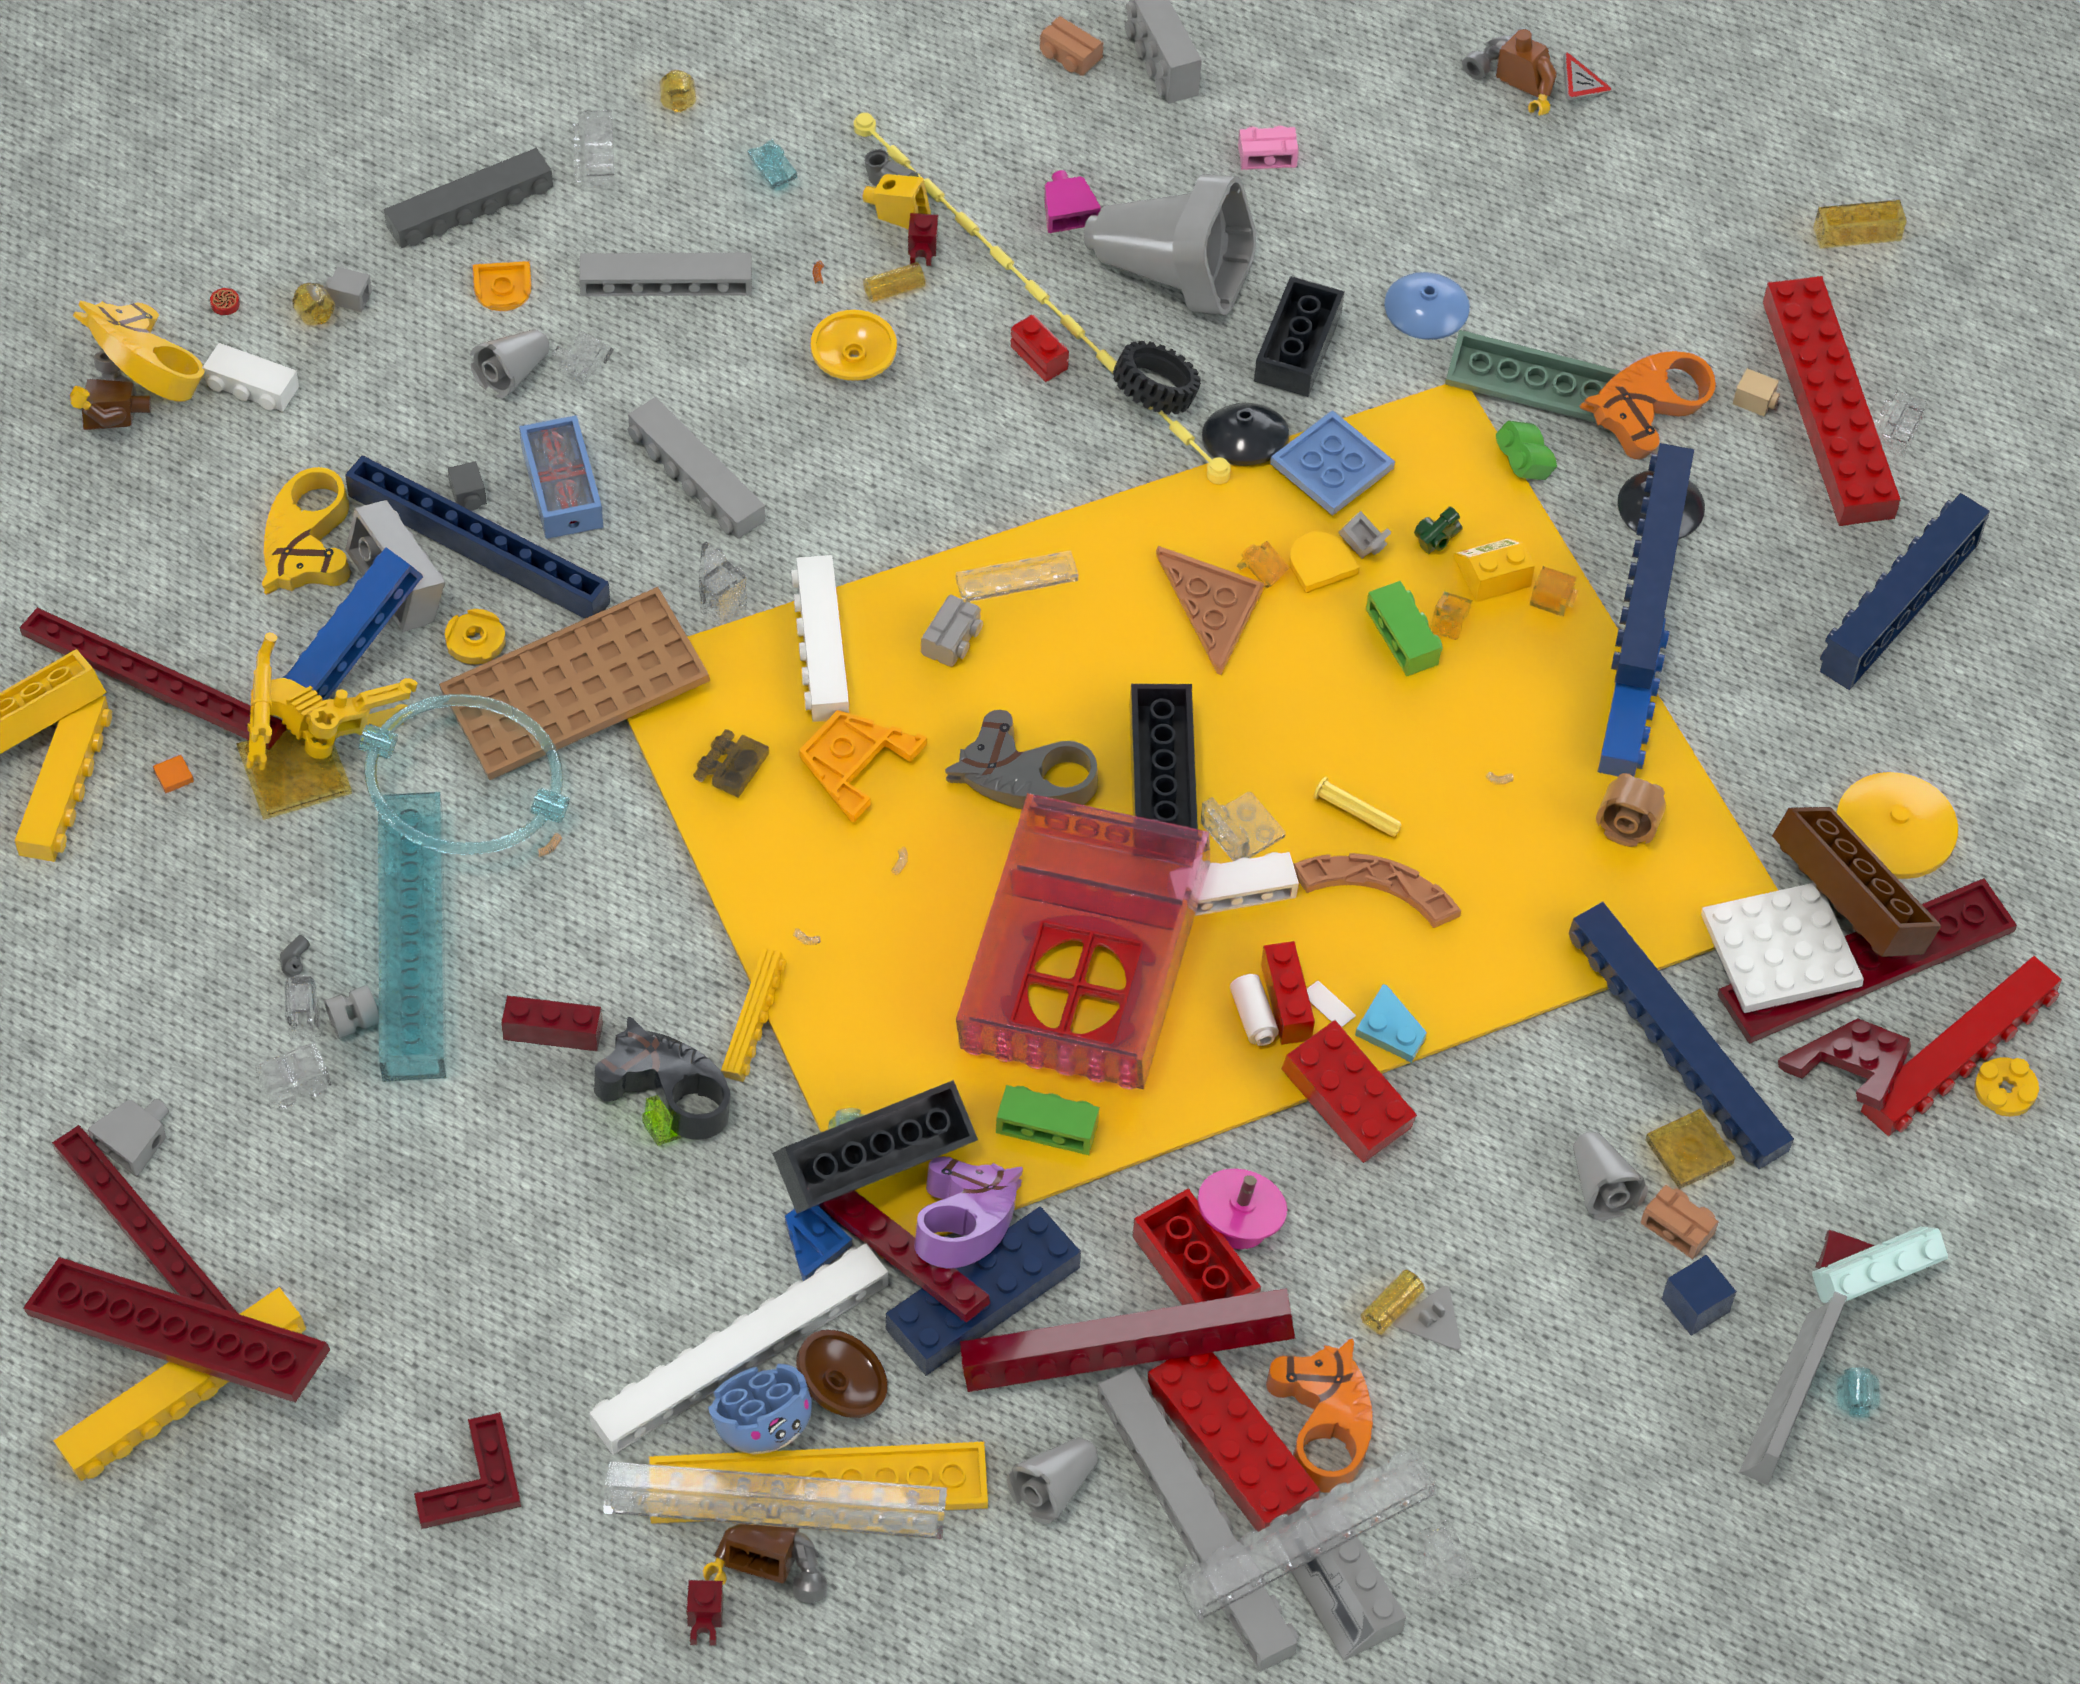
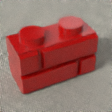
[1010,315,1069,382]

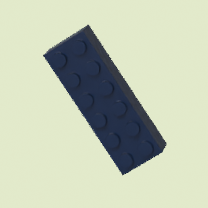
[886,1206,1081,1376]

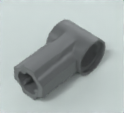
[864,149,919,186]

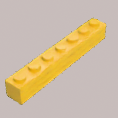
[721,948,786,1082]

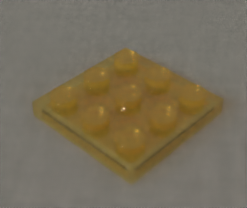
[236,729,352,820]

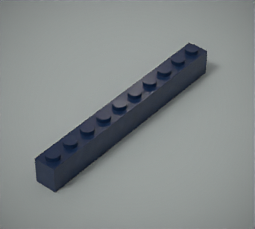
[1611,443,1695,689]
[345,455,610,619]
[1568,902,1794,1170]

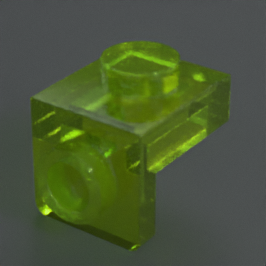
[642,1095,683,1146]

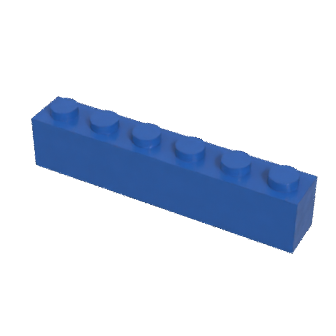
[282,547,423,700]
[1598,618,1670,777]

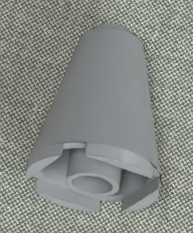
[470,329,549,398]
[1573,1132,1648,1221]
[1007,1437,1098,1524]

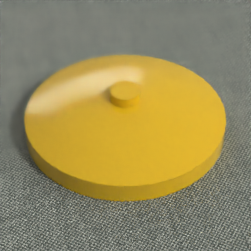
[1836,772,1958,879]

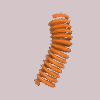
[812,261,824,284]

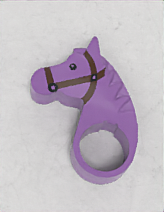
[915,1156,1023,1268]

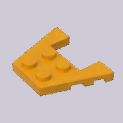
[799,710,927,823]

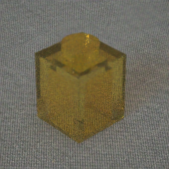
[1530,566,1579,617]

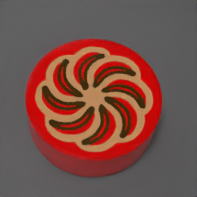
[210,288,240,315]

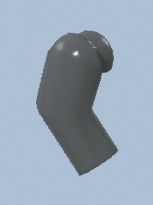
[280,935,310,978]

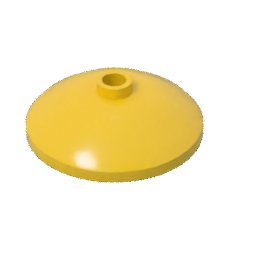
[811,310,897,381]

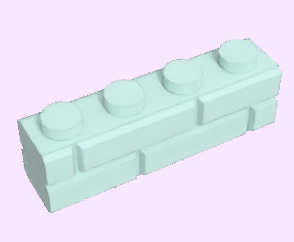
[1812,1226,1948,1303]

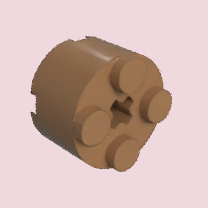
[1596,773,1666,847]

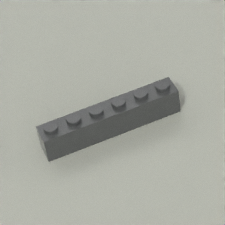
[384,148,553,248]

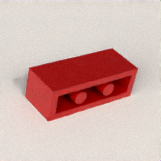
[1261,941,1315,1045]

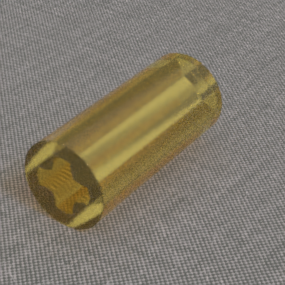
[863,262,925,303]
[1360,1270,1425,1335]

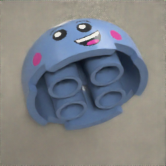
[708,1364,812,1454]

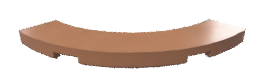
[1293,853,1461,928]

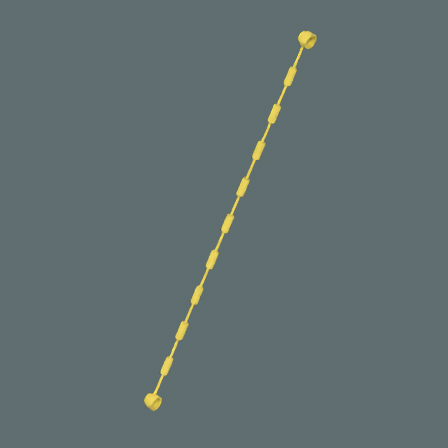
[854,113,1231,484]

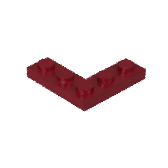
[414,1412,521,1529]

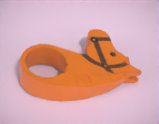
[1579,351,1716,460]
[1266,1338,1373,1493]

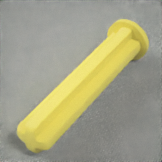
[1313,776,1402,837]

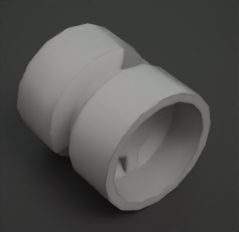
[324,985,381,1039]

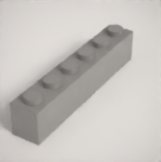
[579,252,752,296]
[628,397,765,539]

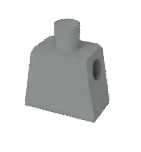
[88,1099,169,1177]

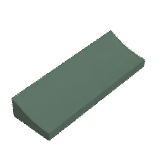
[1445,330,1621,423]

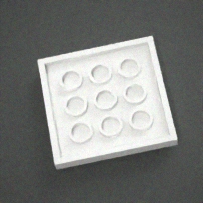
[1701,883,1864,1013]

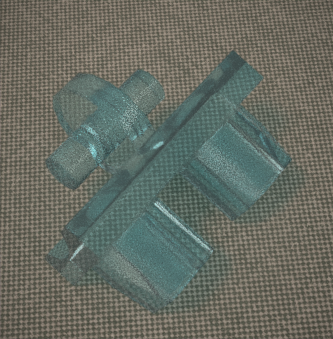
[748,140,797,191]

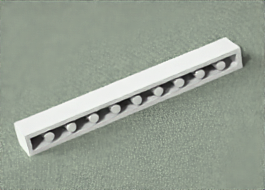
[589,1243,888,1455]

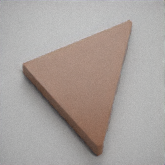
[1156,546,1264,675]

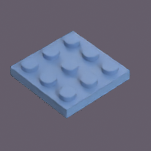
[1270,410,1395,515]

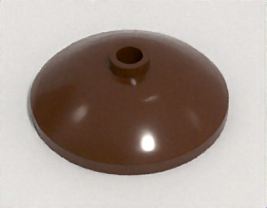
[796,1330,888,1418]

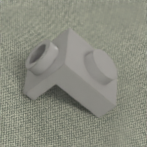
[1338,511,1391,559]

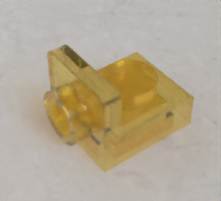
[1430,591,1473,640]

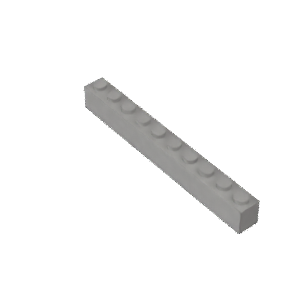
[1097,1367,1299,1672]

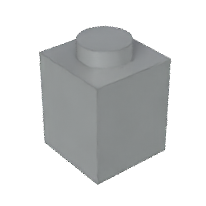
[325,267,372,312]

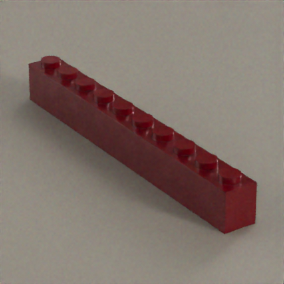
[960,1288,1296,1392]

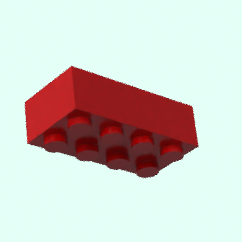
[1282,1020,1417,1163]
[1132,1188,1261,1305]

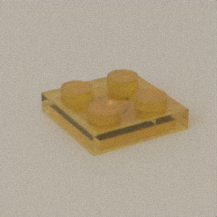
[1645,1108,1735,1189]

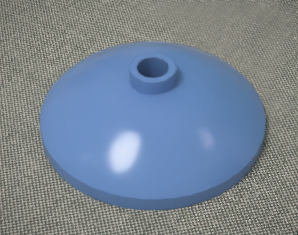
[1384,272,1470,340]

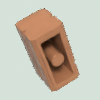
[1040,16,1103,76]
[1640,1185,1719,1259]

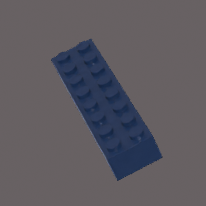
[1820,492,1990,690]

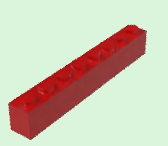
[1861,956,2062,1137]

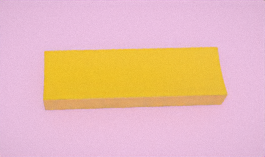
[0,649,107,754]

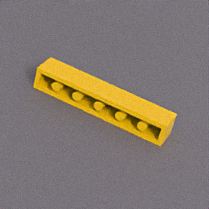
[14,696,112,862]

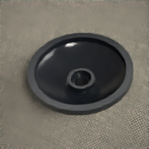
[1202,403,1289,466]
[1617,471,1705,539]

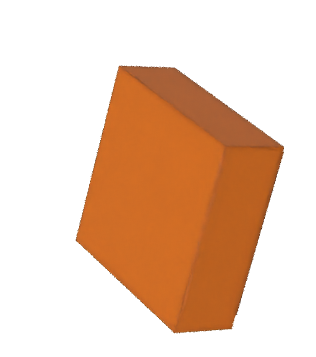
[153,755,194,794]

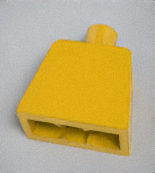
[862,174,931,230]

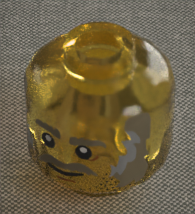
[292,283,335,325]

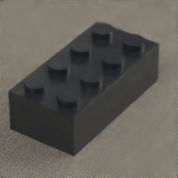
[1254,276,1345,397]

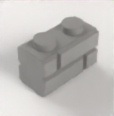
[921,595,983,667]

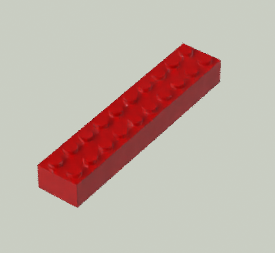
[1763,276,1901,526]

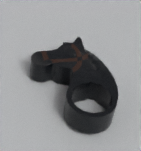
[594,1017,730,1140]

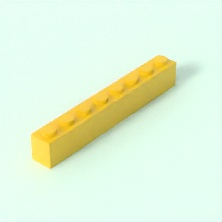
[53,1287,307,1481]

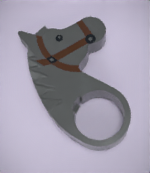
[945,710,1098,813]

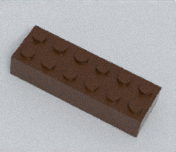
[1772,807,1941,957]

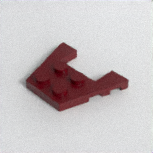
[1778,1018,1911,1110]

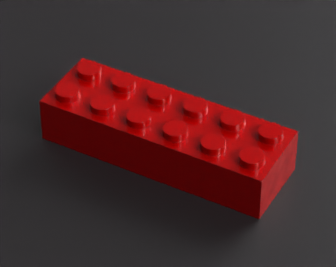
[1147,1352,1320,1539]

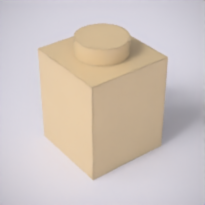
[1733,368,1780,417]

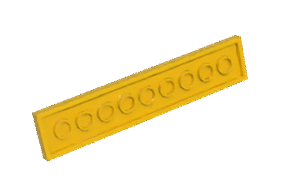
[649,1442,988,1524]

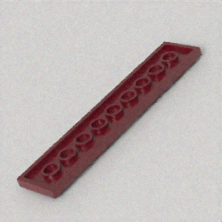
[1717,878,2017,1044]
[23,1257,331,1403]

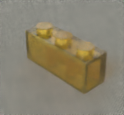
[1813,199,1907,249]

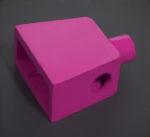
[1044,170,1101,234]

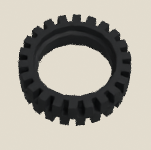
[1113,341,1201,414]

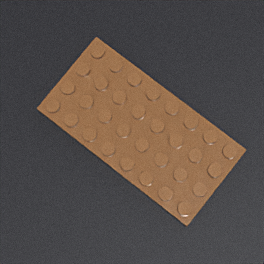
[439,587,710,781]

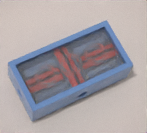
[519,415,604,539]

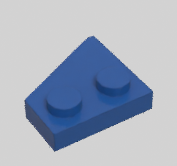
[785,1205,852,1281]

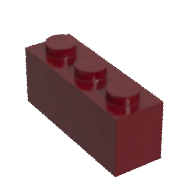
[501,995,603,1052]

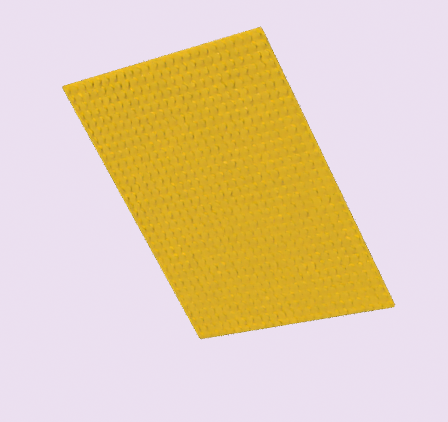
[626,384,1779,1258]

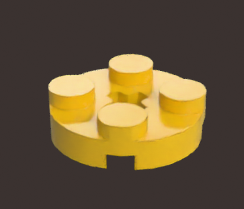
[445,609,506,665]
[1974,1057,2039,1117]

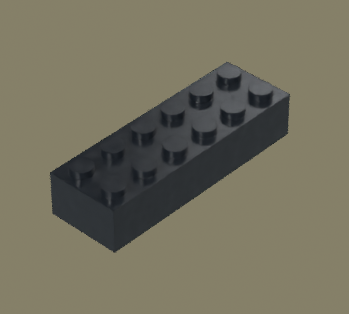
[1129,684,1198,857]
[772,1080,978,1214]

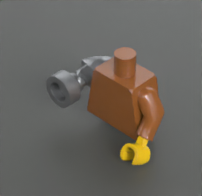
[1462,29,1557,116]

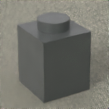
[447,461,487,511]

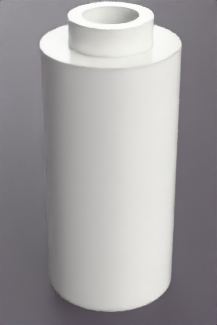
[1230,974,1279,1046]

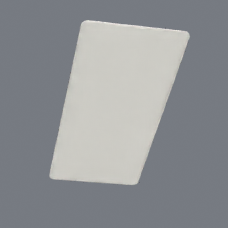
[1307,981,1356,1027]

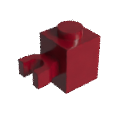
[908,213,938,266]
[686,1580,724,1646]

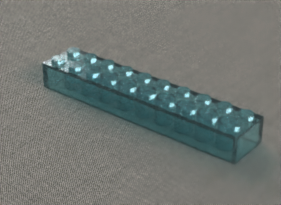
[378,792,447,1082]

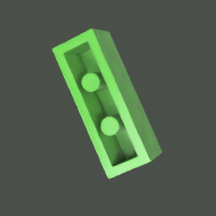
[1366,581,1443,676]
[996,1085,1100,1155]

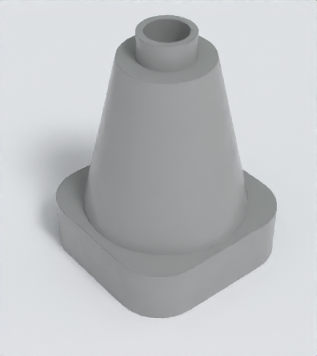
[1084,174,1256,315]

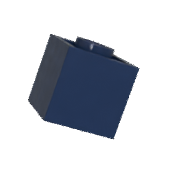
[1661,1255,1737,1336]

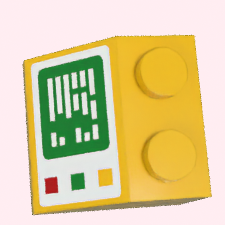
[1453,538,1535,602]

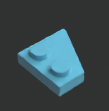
[1355,984,1427,1063]

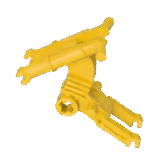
[246,632,418,770]

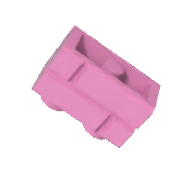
[1238,126,1298,170]

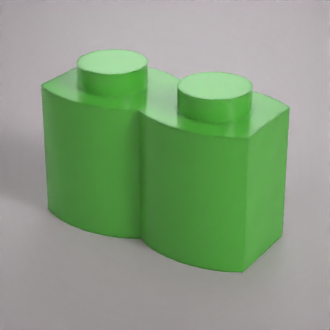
[1496,421,1557,480]

